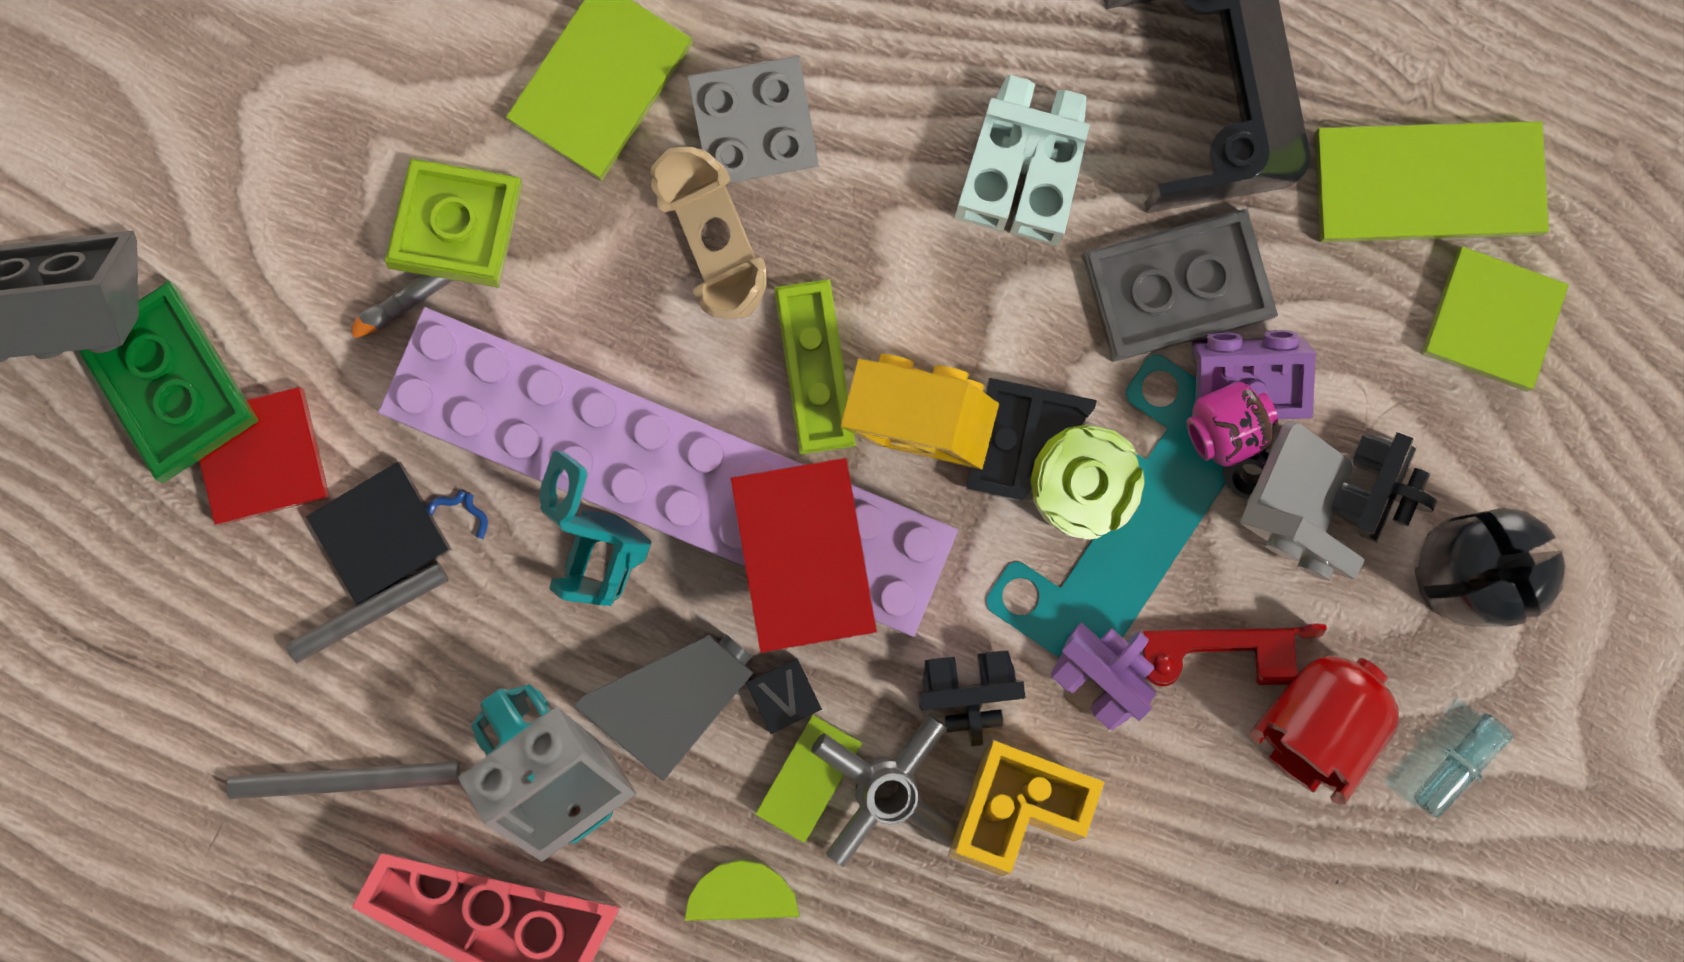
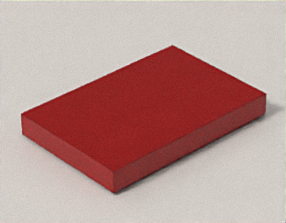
[730,458,877,653]

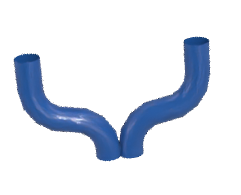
[427,490,488,539]

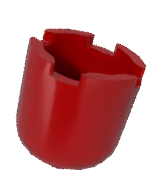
[1250,656,1399,805]

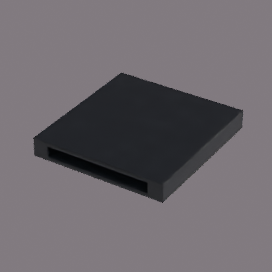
[306,462,452,605]

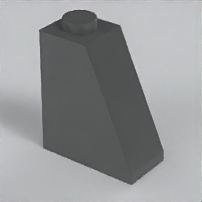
[574,634,755,781]

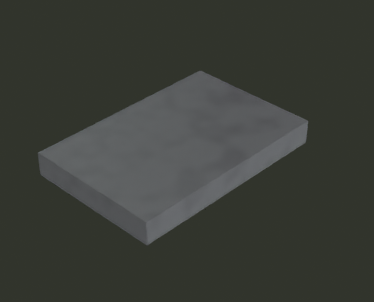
[1083,208,1278,362]

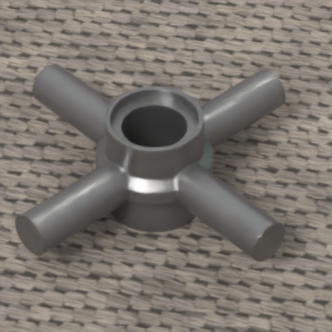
[811,714,958,867]

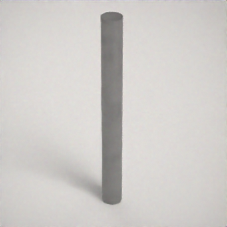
[227,762,461,799]

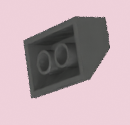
[0,230,139,362]

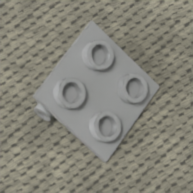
[688,55,819,183]

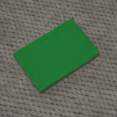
[78,281,259,484]

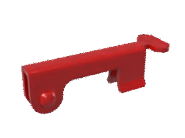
[1142,623,1327,687]

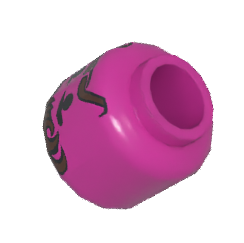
[1187,382,1278,467]

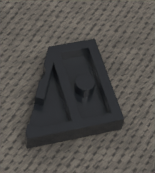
[965,378,1097,502]

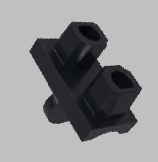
[1332,432,1438,543]
[917,650,1026,747]

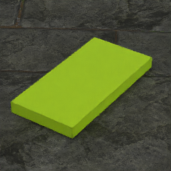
[1314,121,1549,243]

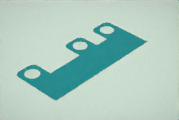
[986,355,1226,681]

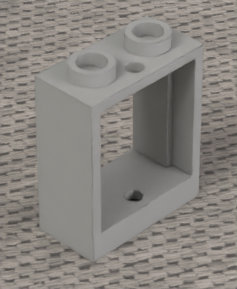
[458,706,636,862]

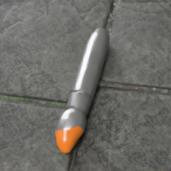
[351,275,453,338]

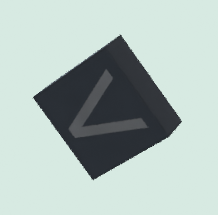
[746,658,822,735]

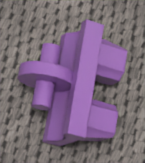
[1051,622,1157,730]

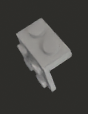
[1239,421,1365,581]

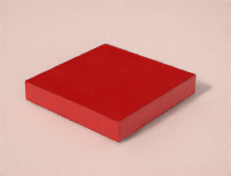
[199,387,330,526]

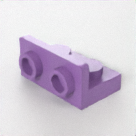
[1192,330,1316,419]

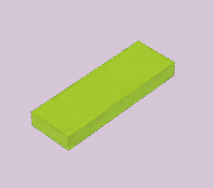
[774,279,856,456]

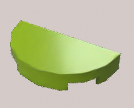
[684,859,800,921]

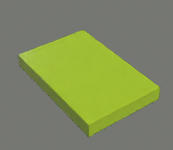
[506,0,693,182]

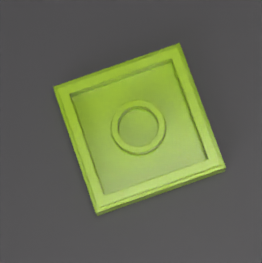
[385,158,523,288]
[1421,246,1569,392]

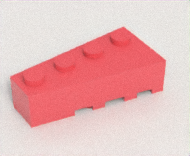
[352,854,621,962]

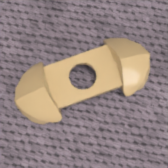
[650,147,766,320]

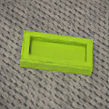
[755,714,862,843]

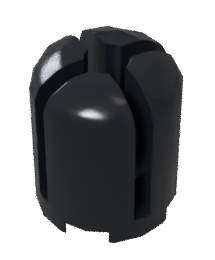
[1414,508,1566,627]

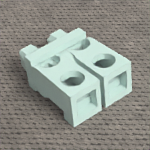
[954,75,1090,246]

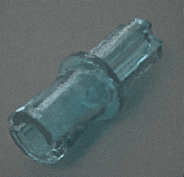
[1414,713,1514,818]

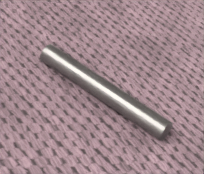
[286,561,449,663]

